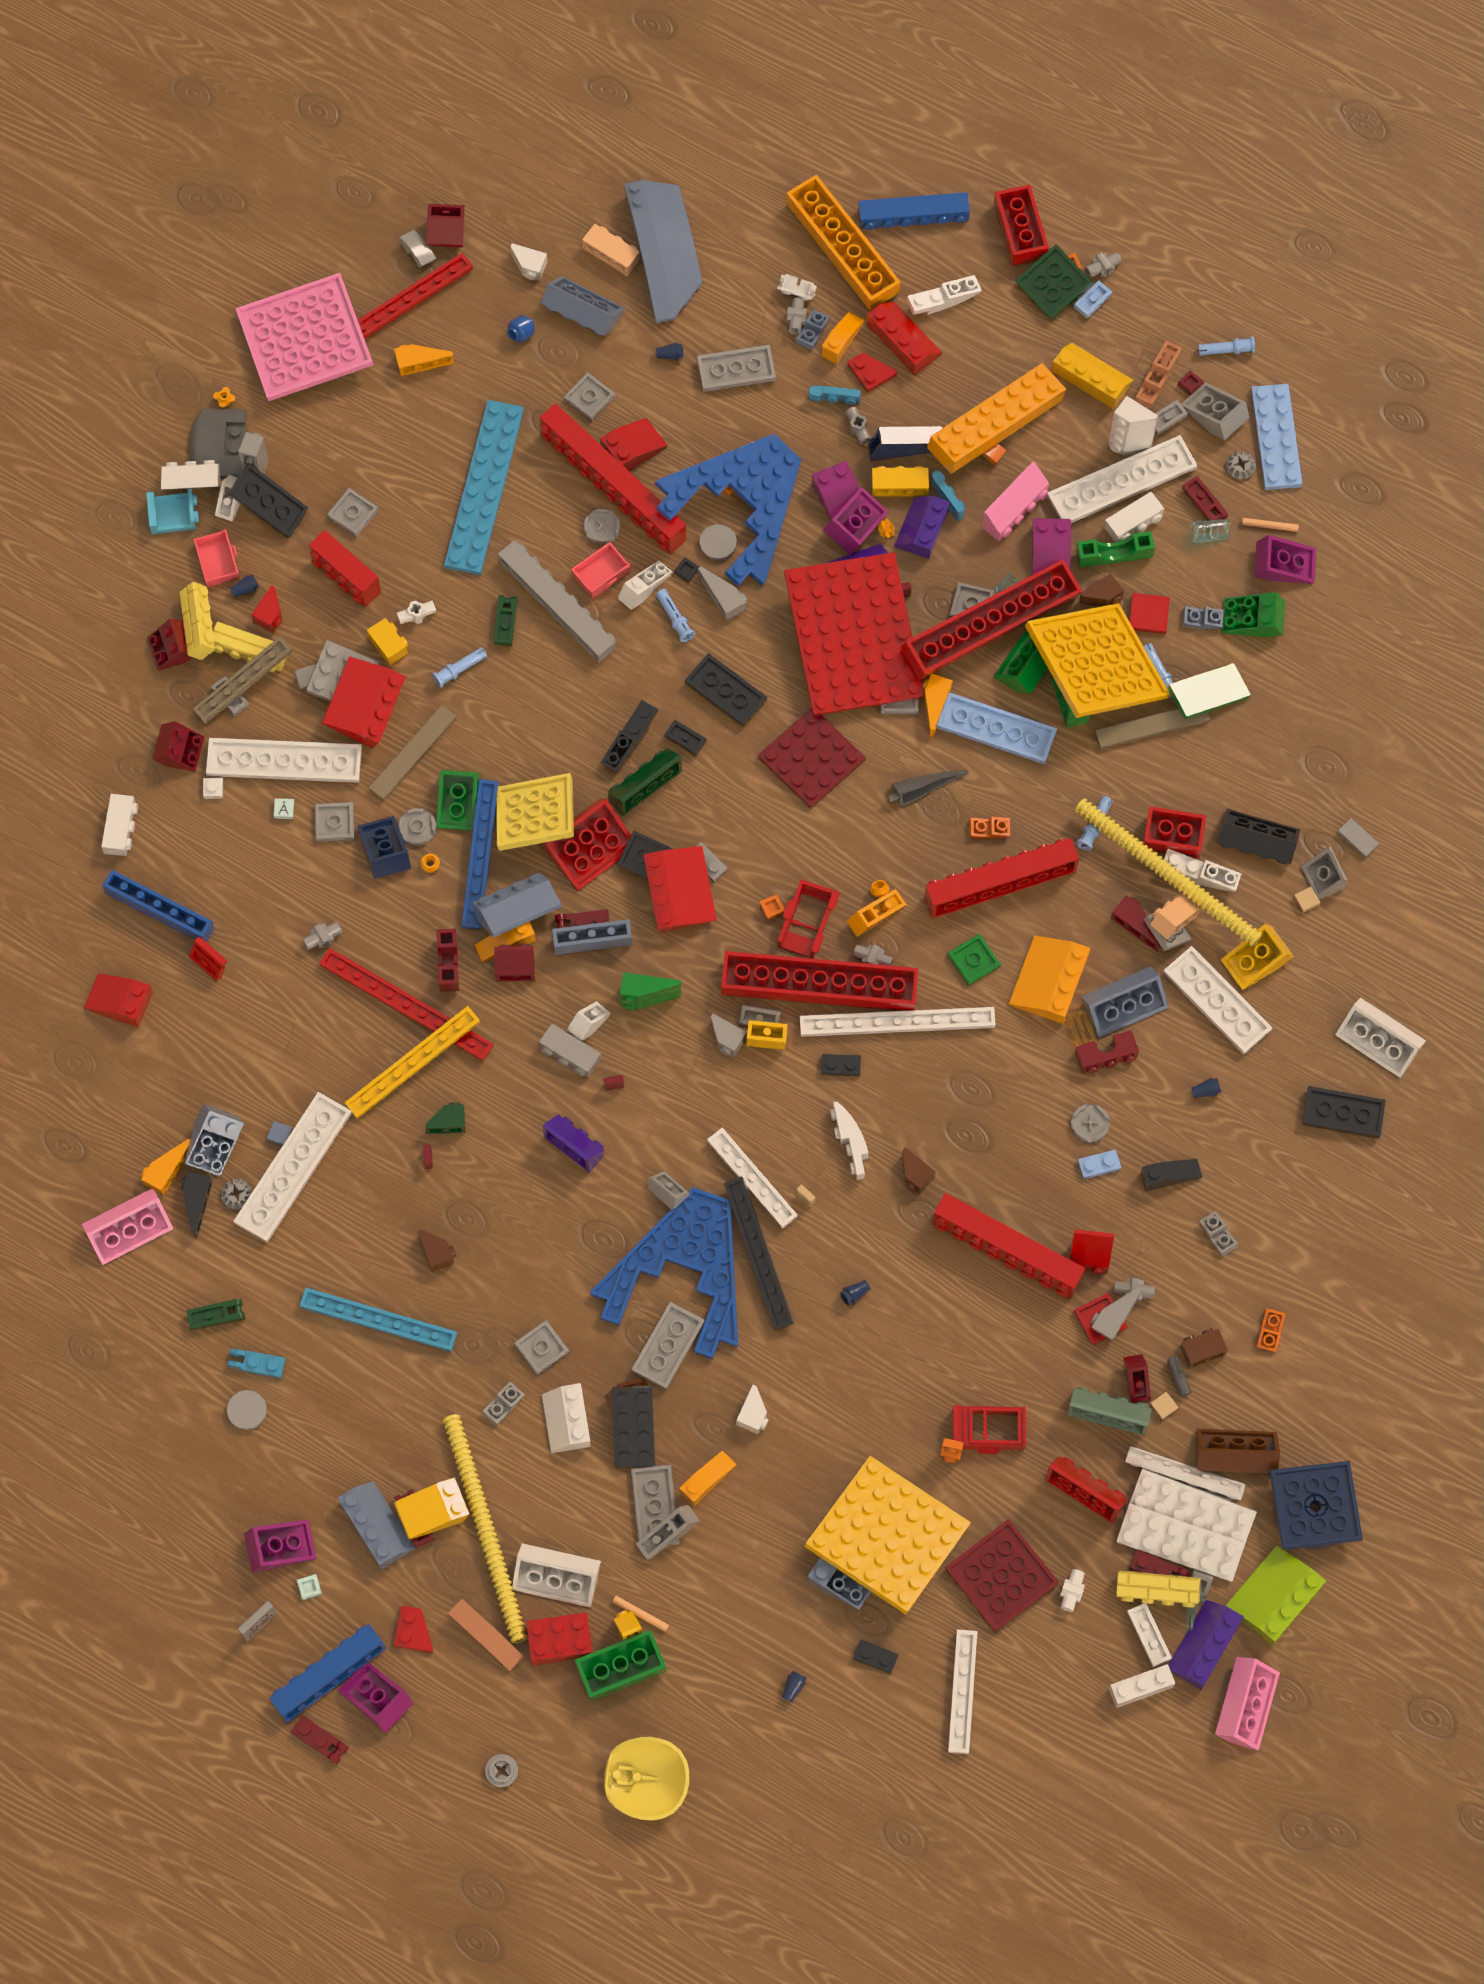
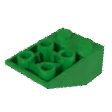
[1222,592,1285,638]

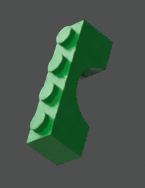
[1076,531,1155,568]

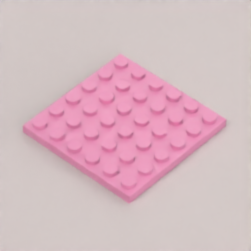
[235,273,373,402]

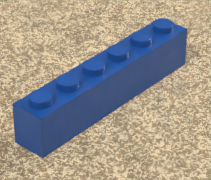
[858,192,970,230]
[102,870,215,942]
[269,1624,386,1723]

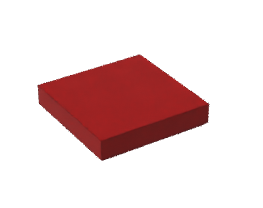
[1129,593,1170,634]
[1073,1293,1128,1346]

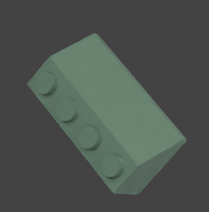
[1067,1387,1152,1436]

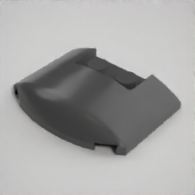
[189,408,247,478]

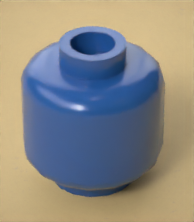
[507,315,535,343]

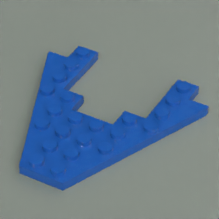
[654,434,802,586]
[590,1187,738,1359]

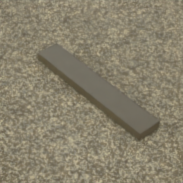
[193,636,293,724]
[369,705,457,801]
[1095,709,1210,750]

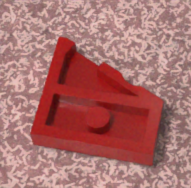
[847,353,897,393]
[394,1605,433,1653]

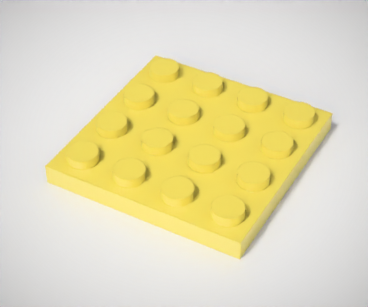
[497,773,574,851]

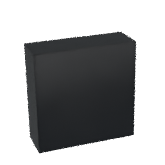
[674,557,699,583]

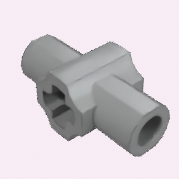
[1084,252,1122,278]
[787,297,807,335]
[846,407,871,445]
[302,922,342,950]
[853,944,894,966]
[1114,1278,1155,1302]

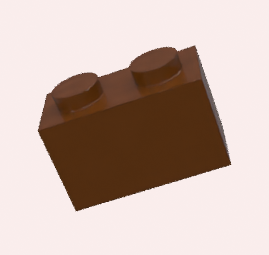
[1180,1328,1228,1369]

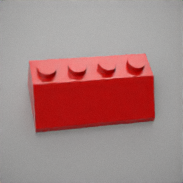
[866,302,942,375]

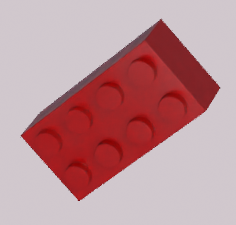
[994,185,1049,266]
[309,530,381,607]

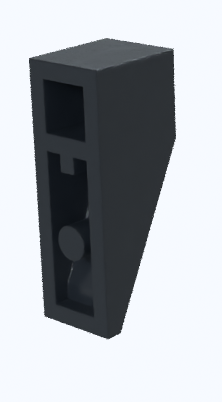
[1140,1159,1202,1192]
[181,1172,213,1238]

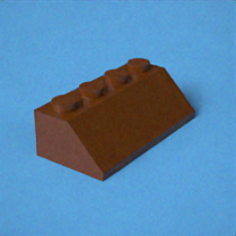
[1196,1429,1280,1475]

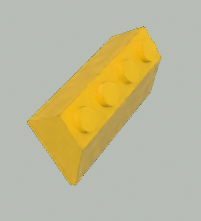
[1052,343,1134,409]

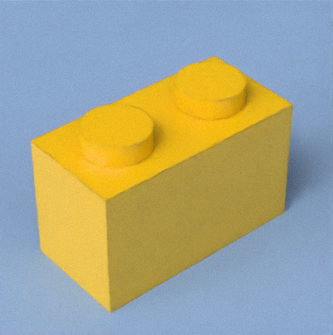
[367,618,408,666]
[747,1020,788,1050]

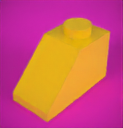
[614,1610,642,1641]

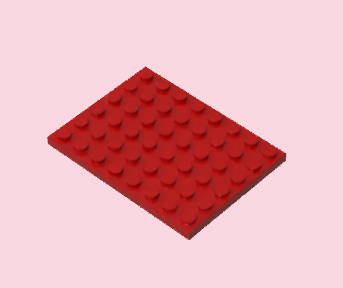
[784,552,925,716]

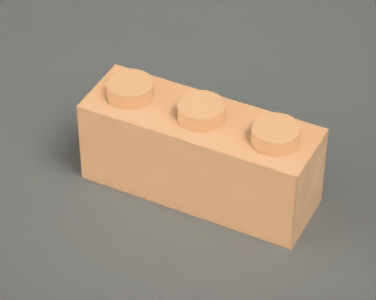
[582,224,640,276]
[1150,893,1202,940]

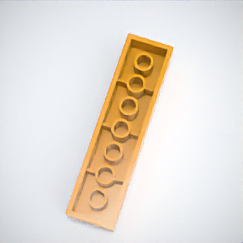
[786,175,901,311]
[927,363,1066,474]

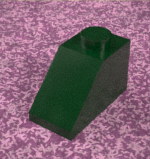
[425,1102,466,1134]

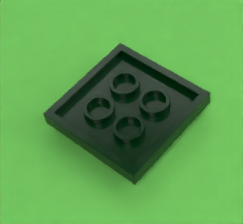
[1015,244,1093,321]

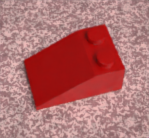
[600,418,668,471]
[84,973,153,1027]
[1069,1229,1114,1275]

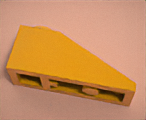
[821,312,865,365]
[394,344,454,376]
[923,674,953,737]
[846,889,907,937]
[475,922,536,963]
[141,1139,190,1196]
[680,1451,737,1507]

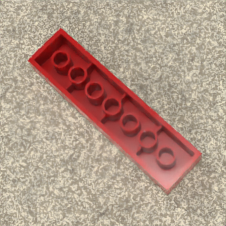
[924,838,1079,919]
[932,1193,1085,1299]

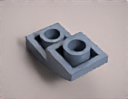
[796,310,830,350]
[1182,606,1224,629]

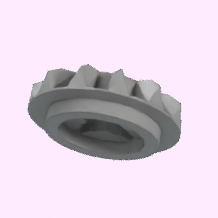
[1226,451,1256,479]
[221,1179,252,1210]
[485,1754,518,1788]

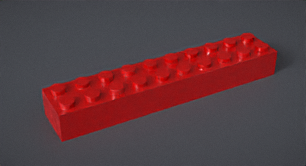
[539,403,687,555]
[901,559,1082,680]
[721,951,919,1011]

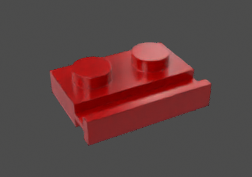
[189,936,227,982]

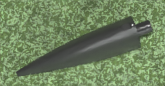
[887,770,968,806]

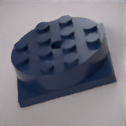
[1269,1461,1363,1550]

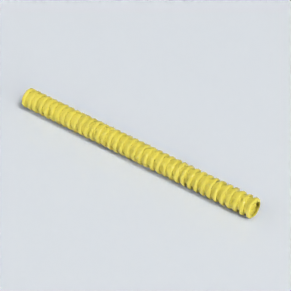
[1075,798,1262,947]
[443,1414,528,1643]

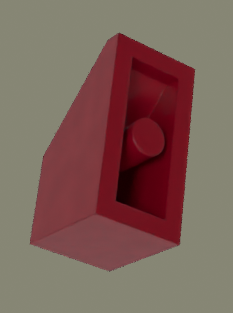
[1123,1354,1151,1403]

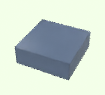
[267,1121,293,1146]

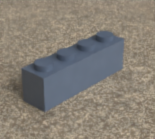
[552,919,632,955]

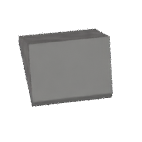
[1301,847,1347,899]

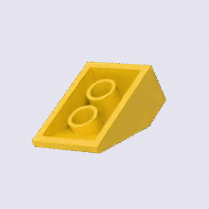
[1220,924,1294,990]
[394,1478,469,1540]

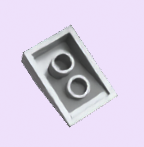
[1181,382,1250,440]

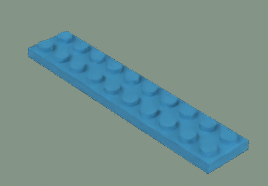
[444,400,524,575]

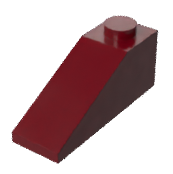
[1111,895,1160,952]

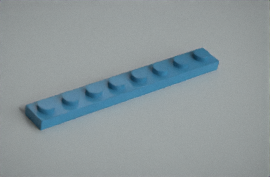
[299,1288,458,1352]

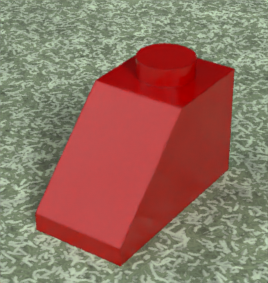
[251,585,283,633]

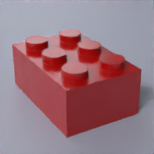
[1143,806,1207,859]
[526,1612,592,1666]

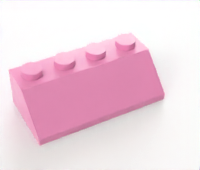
[982,462,1049,541]
[82,1188,174,1265]
[1215,1657,1280,1750]

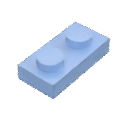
[1074,281,1112,319]
[1078,1150,1121,1179]

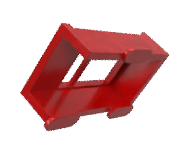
[777,879,840,959]
[952,1405,1026,1454]

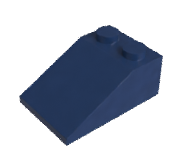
[357,816,411,879]

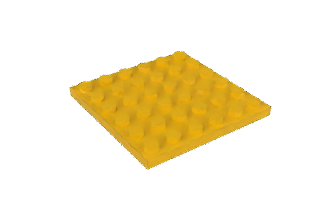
[1025,603,1170,718]
[804,1456,971,1615]

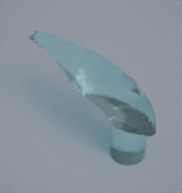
[1187,1595,1205,1631]

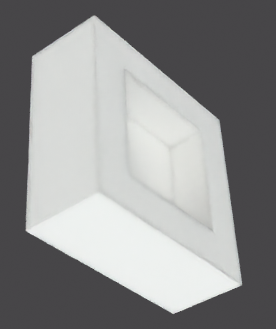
[203,778,223,799]

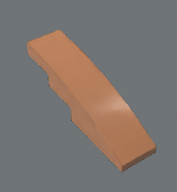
[1134,341,1182,409]
[448,1599,524,1672]

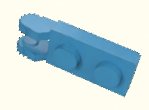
[808,385,861,405]
[931,471,965,521]
[227,1349,286,1379]

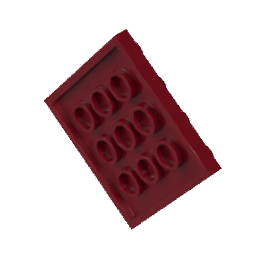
[758,708,866,809]
[945,1519,1059,1633]

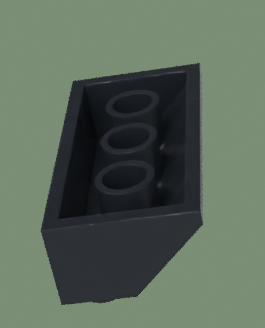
[1217,809,1301,864]

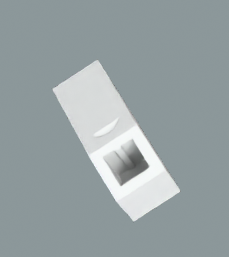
[618,560,672,610]

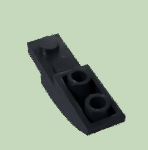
[600,700,659,772]

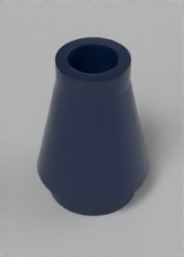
[656,342,684,361]
[230,574,259,598]
[1191,1077,1222,1098]
[840,1280,871,1306]
[781,1670,807,1702]

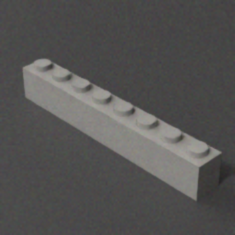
[498,540,616,663]

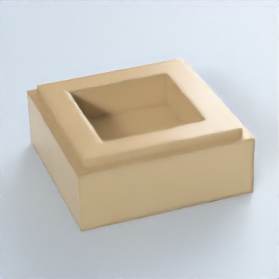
[1294,887,1320,913]
[796,1185,816,1208]
[1150,1392,1179,1420]

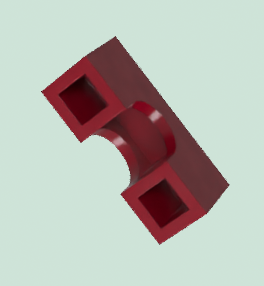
[436,928,459,992]
[1075,1030,1139,1074]

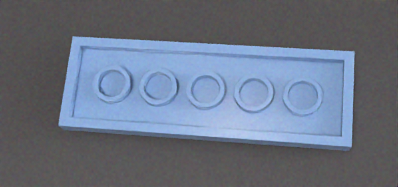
[1251,384,1302,490]
[937,692,1057,765]

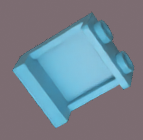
[146,488,199,534]

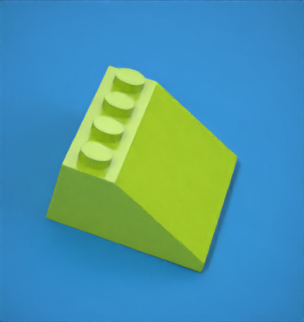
[1225,1545,1326,1646]

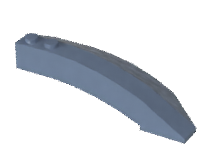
[624,180,703,323]

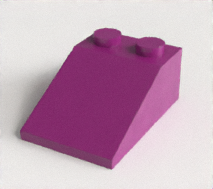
[812,461,859,521]
[823,487,889,555]
[1032,518,1071,575]
[1255,535,1316,584]
[244,1519,317,1573]
[338,1662,414,1733]

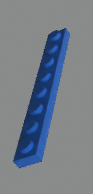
[462,779,498,930]

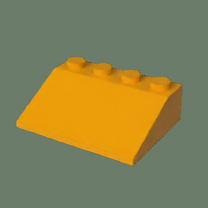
[1009,935,1090,1024]

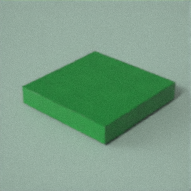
[947,934,1001,986]

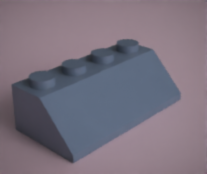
[541,276,625,336]
[472,873,562,937]
[1081,966,1169,1038]
[338,1481,416,1570]

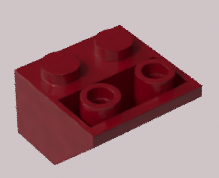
[426,204,465,248]
[147,619,192,670]
[152,721,204,772]
[494,944,535,982]

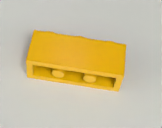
[872,466,929,497]

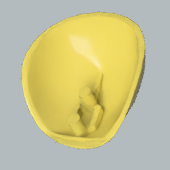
[604,1737,689,1820]

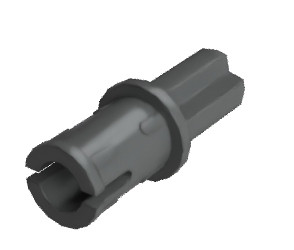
[1167,1356,1192,1397]

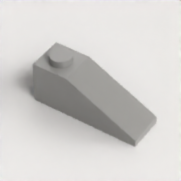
[698,566,747,620]
[1090,1286,1143,1342]
[636,1505,700,1560]

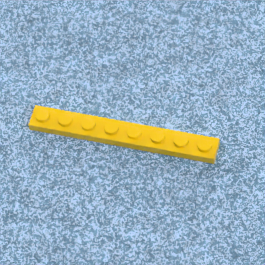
[345,1006,480,1119]

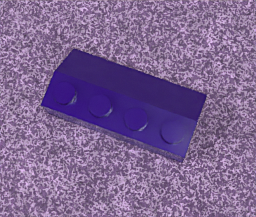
[1168,1600,1244,1690]

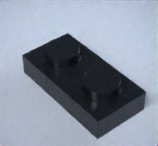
[664,720,707,756]
[821,1054,861,1076]
[853,1639,899,1674]

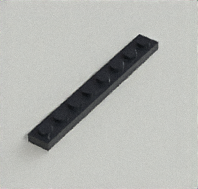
[724,1176,795,1331]

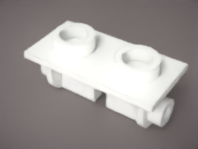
[777,274,817,301]

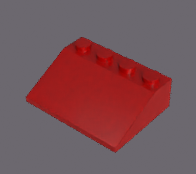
[321,656,406,748]
[540,798,631,891]
[643,846,717,933]
[1045,1456,1127,1524]

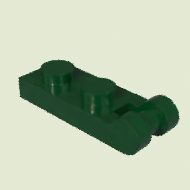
[493,595,518,646]
[186,1299,246,1331]

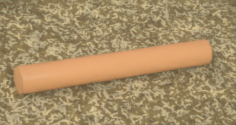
[1242,518,1299,532]
[612,1596,669,1632]

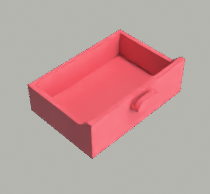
[194,529,240,587]
[571,542,631,599]

